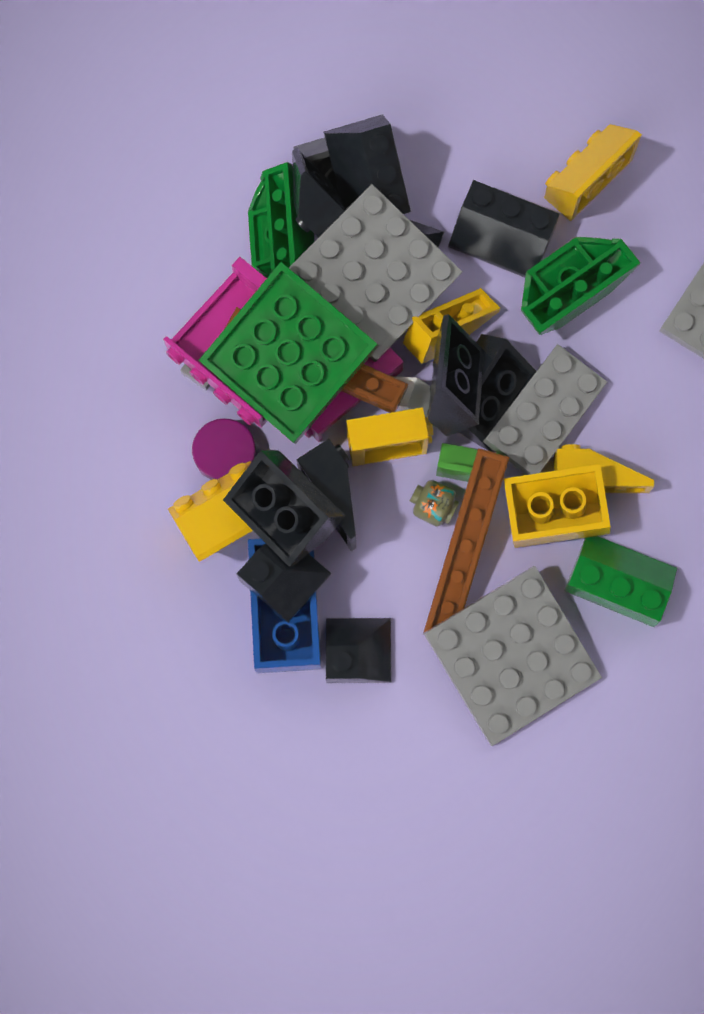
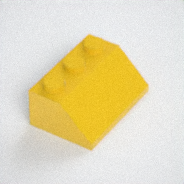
[544,124,642,221]
[168,461,253,562]
[504,464,611,548]

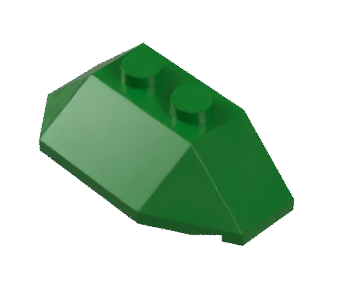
[248,162,315,278]
[521,237,641,335]

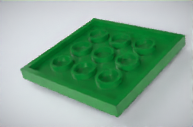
[199,262,379,444]

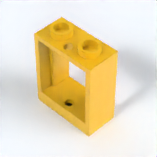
[346,407,434,467]

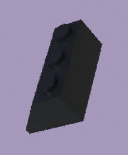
[323,114,411,214]
[448,180,560,278]
[427,314,485,437]
[458,334,536,452]
[223,450,346,567]

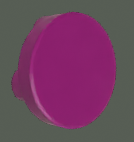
[192,418,256,480]

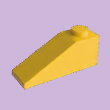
[403,288,500,364]
[554,444,654,493]

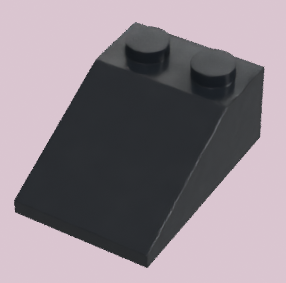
[296,439,356,551]

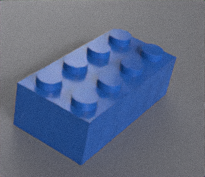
[248,538,321,673]

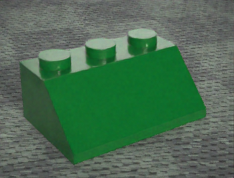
[564,536,677,627]

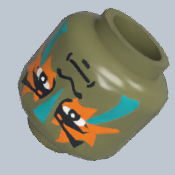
[410,480,459,527]

